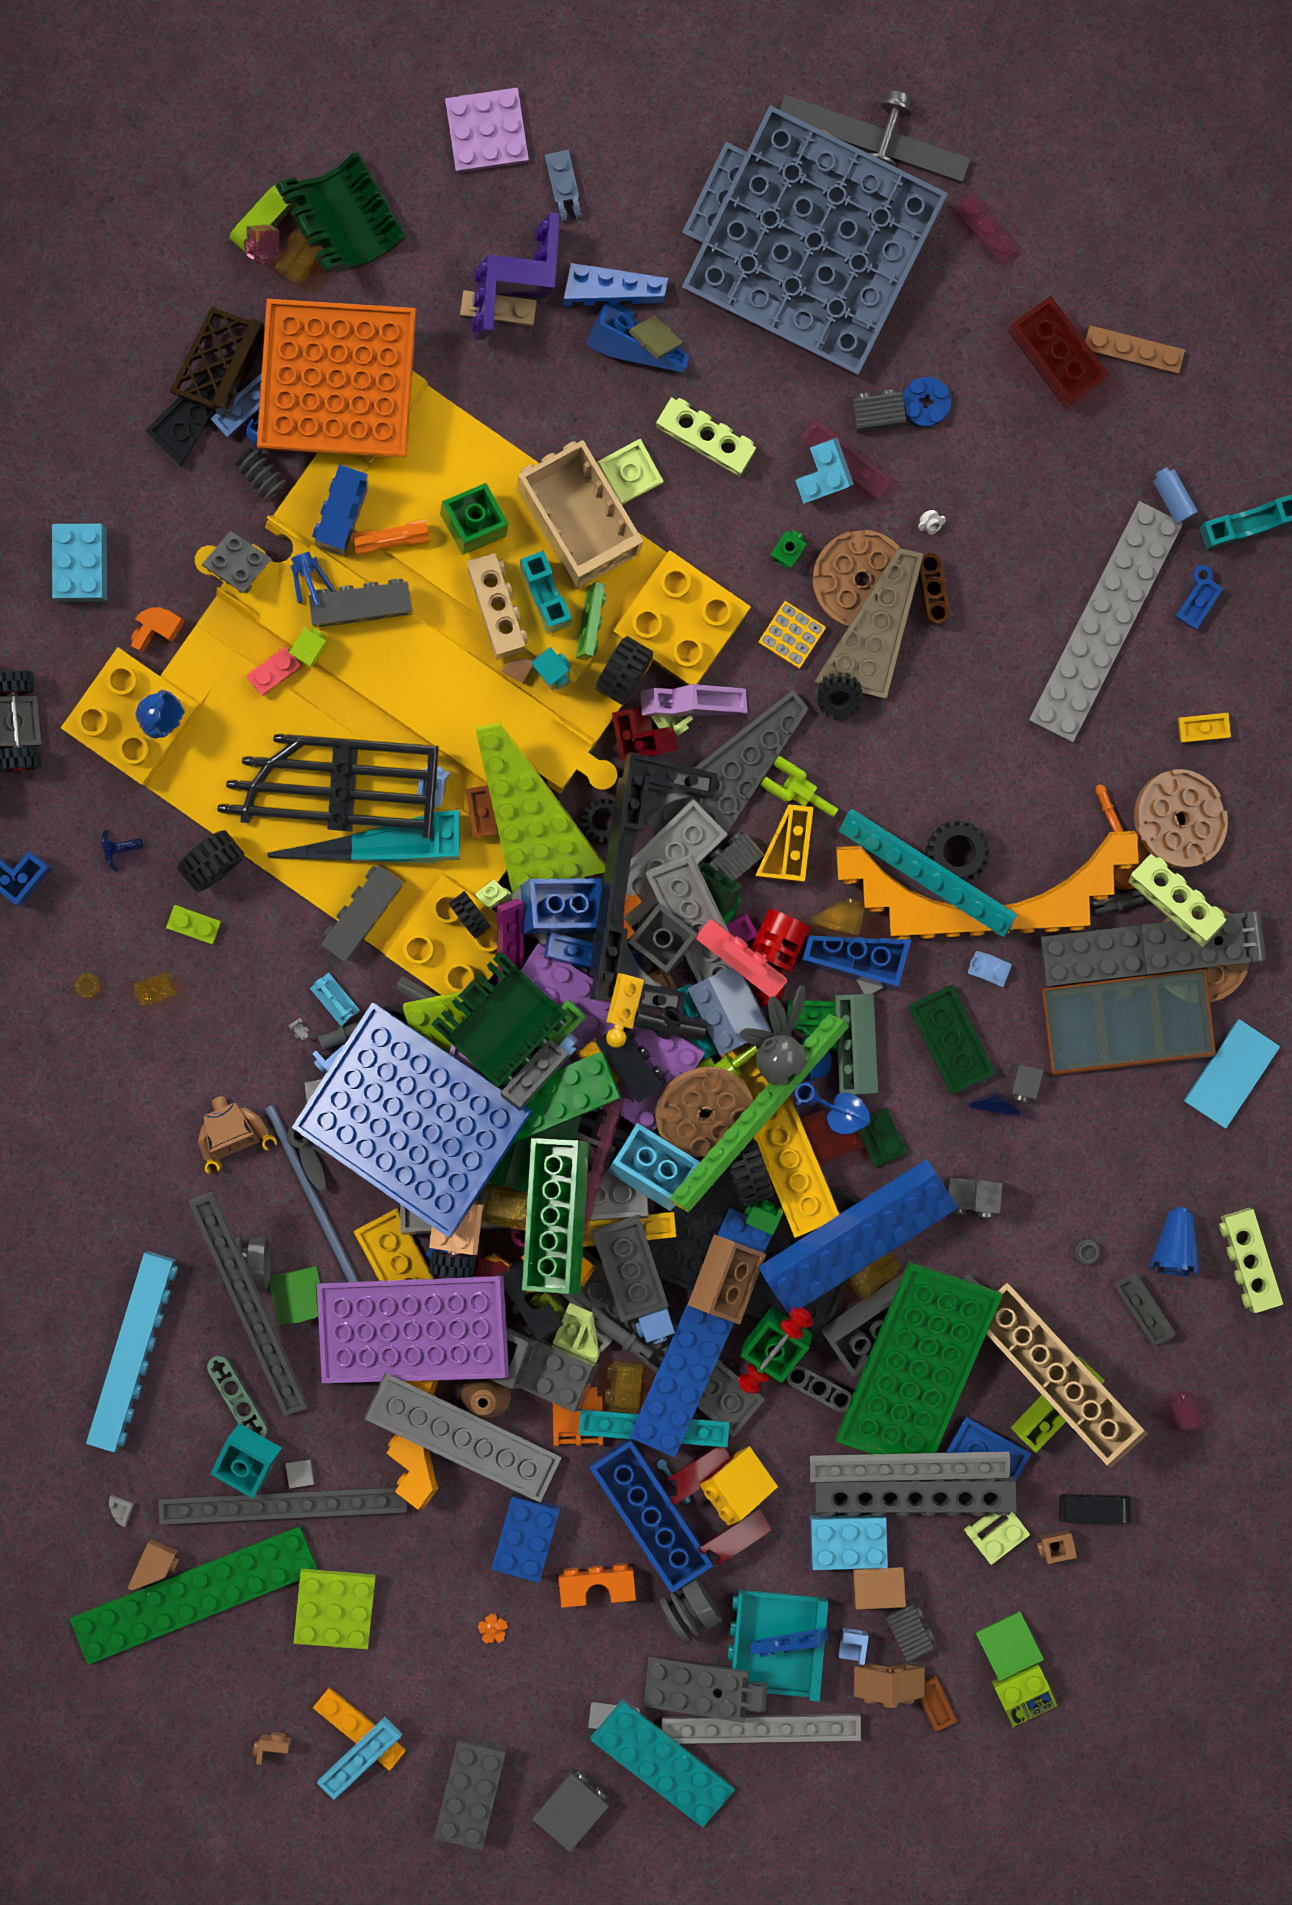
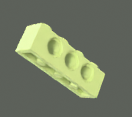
[656,397,756,477]
[1128,854,1226,947]
[1219,1208,1283,1313]

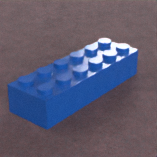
[589,1439,713,1593]

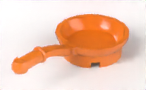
[1095,784,1150,891]

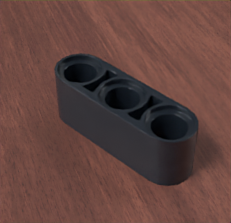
[1059,1494,1131,1524]

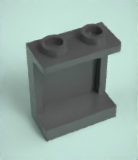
[532,1768,609,1852]

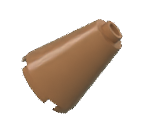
[462,1379,511,1420]

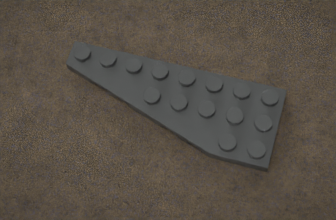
[646,690,809,835]

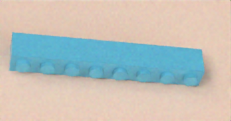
[86,1251,178,1452]

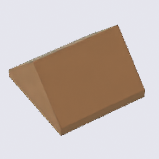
[853,1567,906,1609]

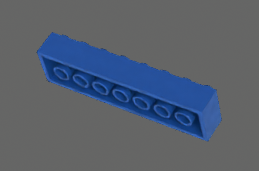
[758,1159,958,1315]

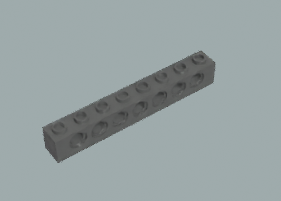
[815,1476,1016,1516]

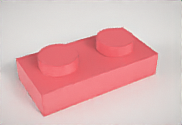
[246,646,301,697]

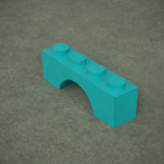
[1199,494,1292,550]

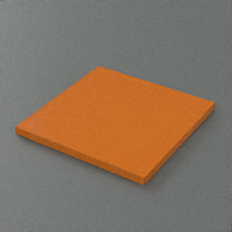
[257,299,417,458]

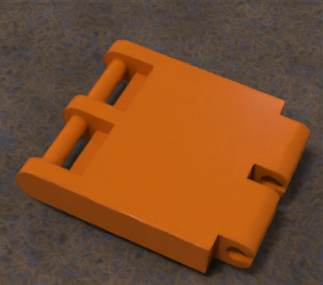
[553,1387,603,1447]

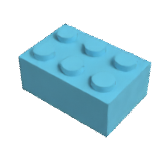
[52,524,107,602]
[607,1123,700,1211]
[810,1513,888,1570]

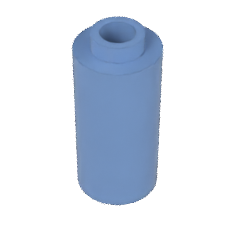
[1153,467,1198,524]

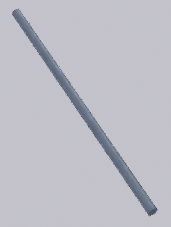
[265,1105,359,1282]

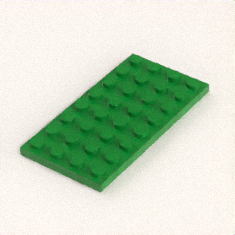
[835,1261,1002,1454]

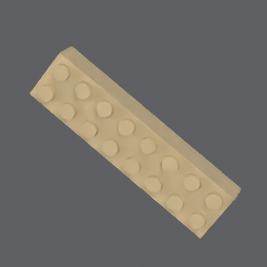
[986,1283,1148,1468]

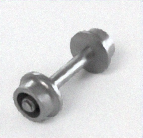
[868,91,913,167]

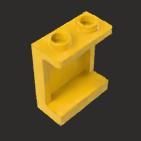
[700,1446,778,1525]

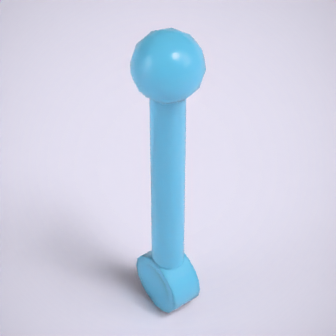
[657,1459,691,1504]

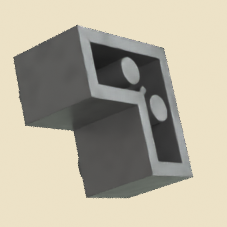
[947,1177,1002,1217]

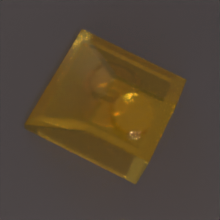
[808,898,865,937]

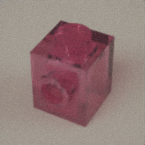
[244,224,279,264]

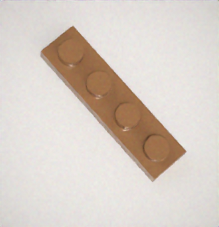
[1083,325,1185,375]

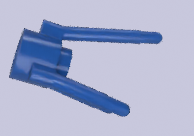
[290,552,336,607]

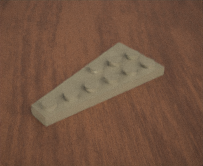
[814,547,923,699]

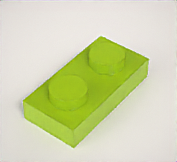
[166,905,222,945]

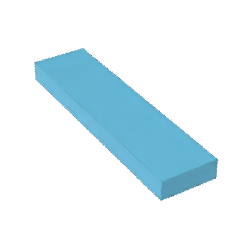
[317,1717,402,1800]

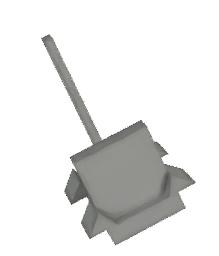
[288,1018,309,1040]

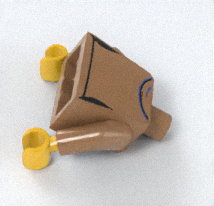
[198,1096,277,1174]

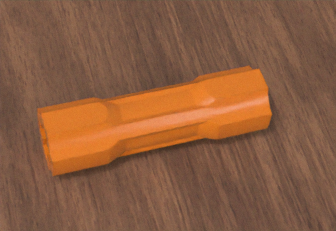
[352,520,430,556]

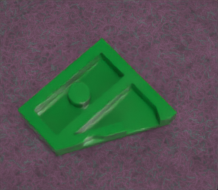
[787,1000,837,1050]

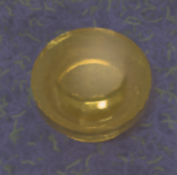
[75,973,100,998]

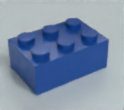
[520,878,602,934]
[491,1493,560,1583]

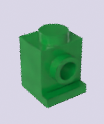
[770,530,807,571]
[744,1200,784,1235]

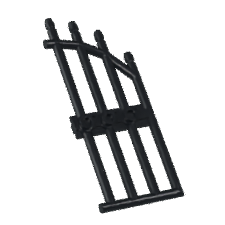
[217,734,439,838]

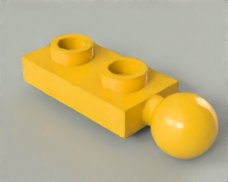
[606,973,644,1048]

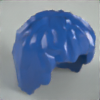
[135,689,185,739]

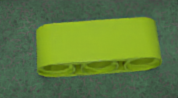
[229,185,295,255]

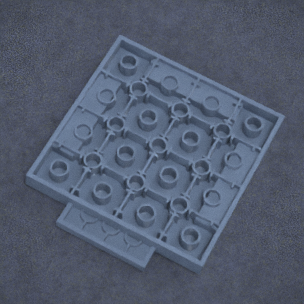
[682,105,948,376]

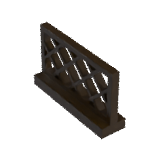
[170,307,265,417]

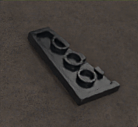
[145,361,226,467]

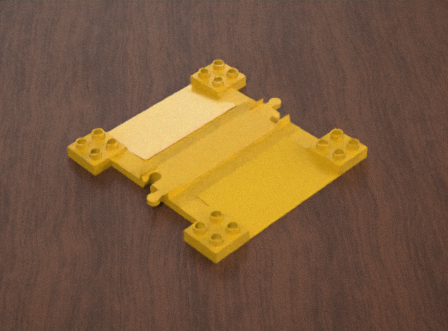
[61,371,751,995]

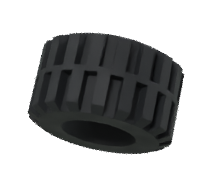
[596,636,653,705]
[925,820,990,882]
[177,830,244,892]
[728,1138,774,1207]

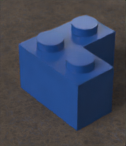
[0,851,54,906]

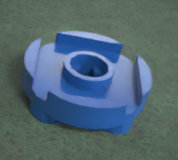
[903,377,951,427]

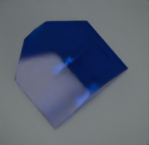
[967,1091,1021,1116]

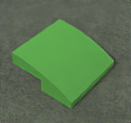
[976,1611,1044,1682]

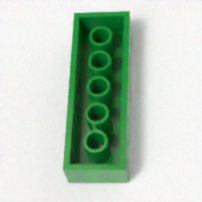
[522,1138,589,1294]

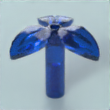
[101,830,143,871]

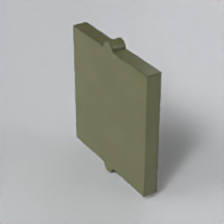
[629,315,683,359]

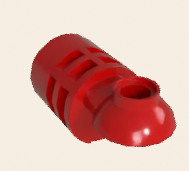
[750,908,812,1007]

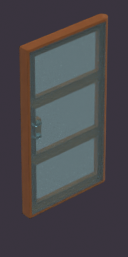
[1041,968,1216,1076]

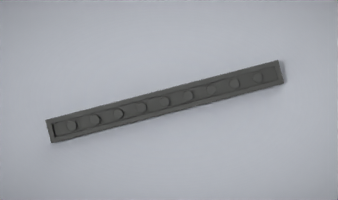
[189,1191,308,1416]
[159,1487,408,1525]

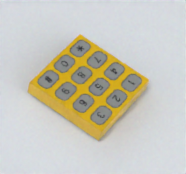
[758,601,826,669]

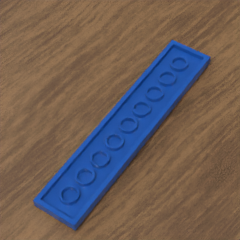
[629,1208,772,1457]

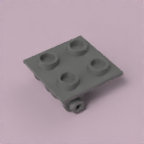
[202,531,272,594]

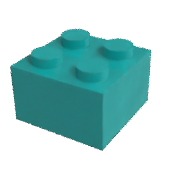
[210,1423,282,1499]

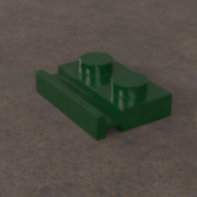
[858,1108,907,1167]

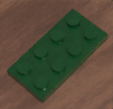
[907,984,995,1095]

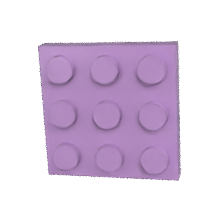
[445,88,529,173]

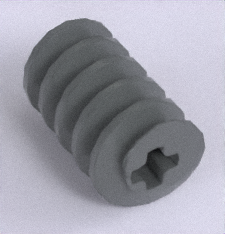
[234,448,287,503]

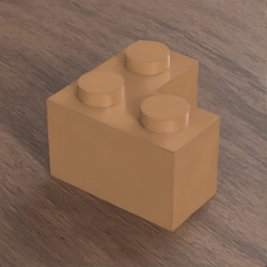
[854,1663,925,1708]

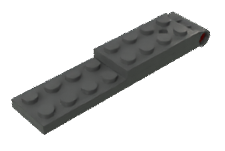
[1040,911,1266,986]

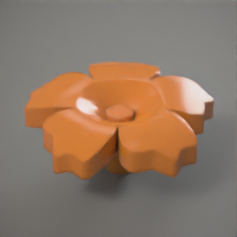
[477,1613,508,1643]

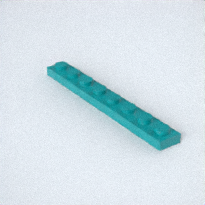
[839,809,1017,937]

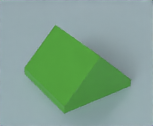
[269,1266,320,1325]

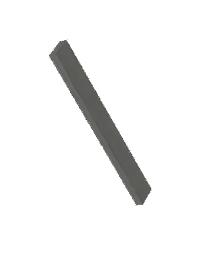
[780,95,970,184]

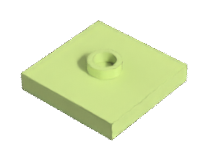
[597,439,664,505]

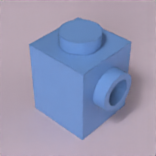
[636,1308,675,1344]

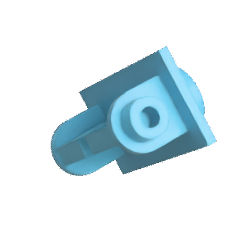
[310,973,360,1025]

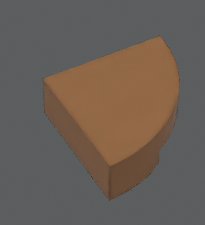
[502,659,533,683]

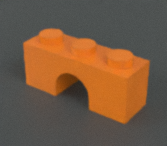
[559,1563,636,1608]

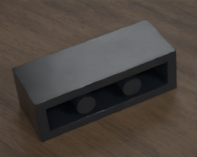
[595,1027,666,1103]

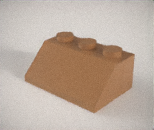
[688,1234,766,1324]

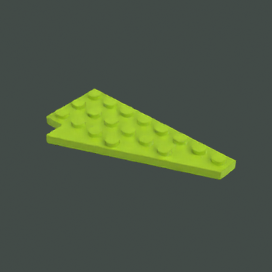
[476,723,606,893]

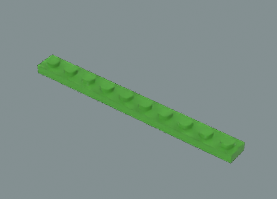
[669,1014,849,1212]

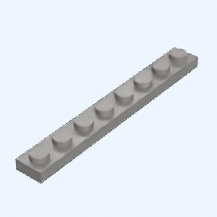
[810,1452,1010,1482]
[662,1713,861,1744]

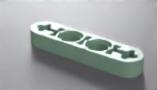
[207,1355,268,1438]

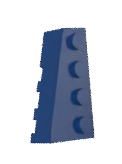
[800,936,911,990]

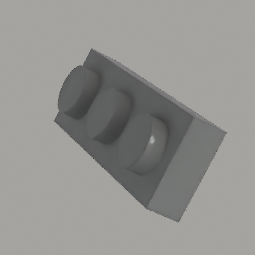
[500,1040,569,1111]
[1113,1272,1176,1346]

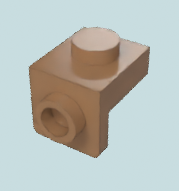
[253,1732,292,1765]

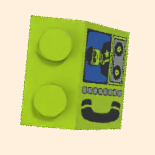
[991,1663,1058,1727]

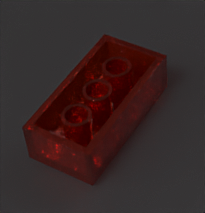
[1007,296,1110,410]

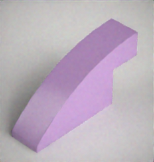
[640,684,747,717]

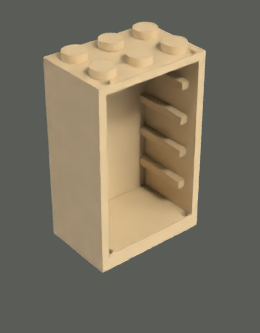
[517,440,643,589]

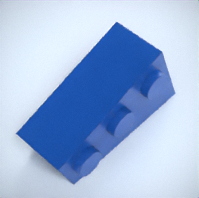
[312,464,369,556]

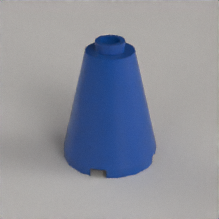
[1149,1207,1200,1277]

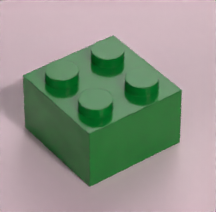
[440,483,509,555]

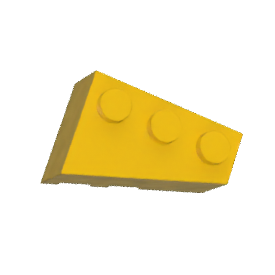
[755,805,813,883]

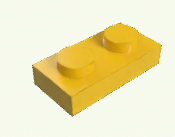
[1178,713,1231,743]

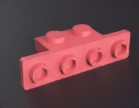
[696,919,787,997]

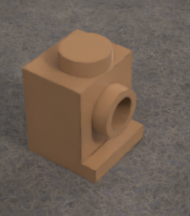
[1037,1529,1077,1564]

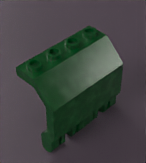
[276,152,407,273]
[431,951,568,1087]

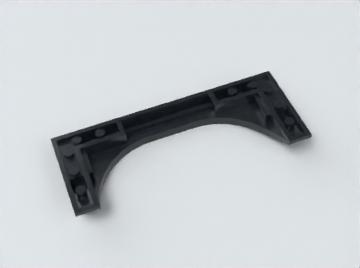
[589,752,717,1013]

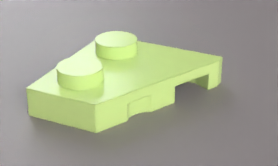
[552,1303,600,1363]

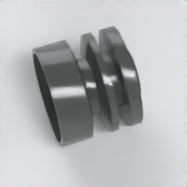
[221,1237,270,1289]
[659,1577,723,1644]

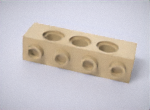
[466,553,528,660]

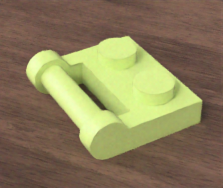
[964,1512,1030,1565]

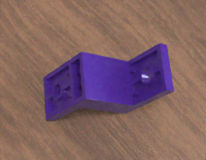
[471,212,559,340]

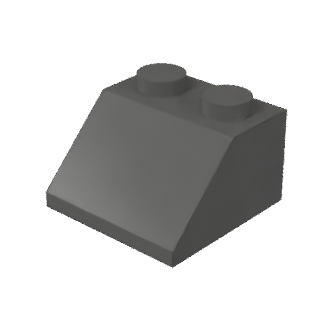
[628,903,698,976]

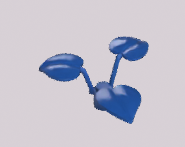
[795,1036,870,1135]

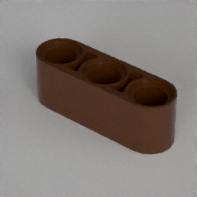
[919,553,950,626]

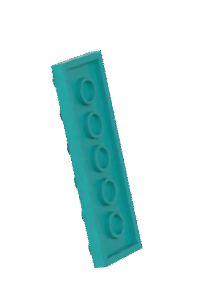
[590,1699,735,1827]

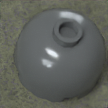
[756,1034,807,1085]

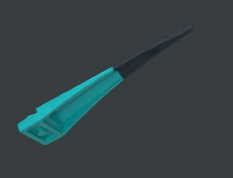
[267,810,460,863]

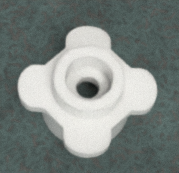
[918,510,946,535]

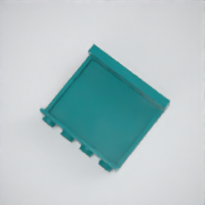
[727,1589,828,1702]

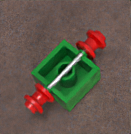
[738,1307,813,1394]

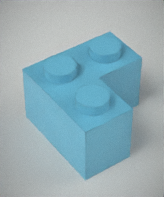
[795,437,854,504]

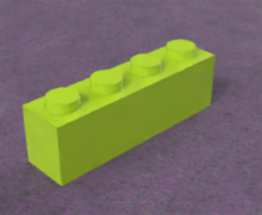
[1011,1356,1105,1453]

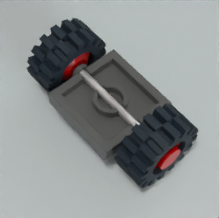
[0,670,42,772]

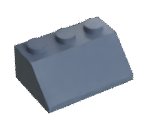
[688,967,772,1056]

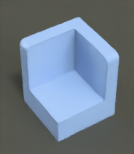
[839,1628,868,1665]

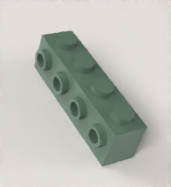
[835,994,878,1094]

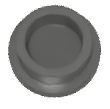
[1075,1240,1100,1265]

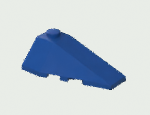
[586,301,690,373]

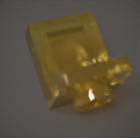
[133,971,177,1007]

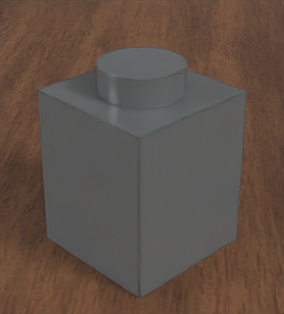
[1009,1064,1043,1103]

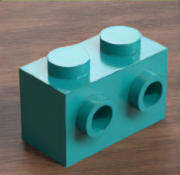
[531,647,571,691]

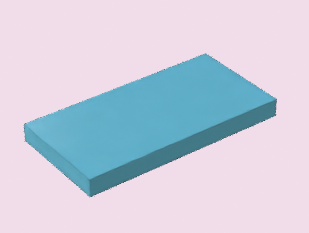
[1183,1019,1280,1129]

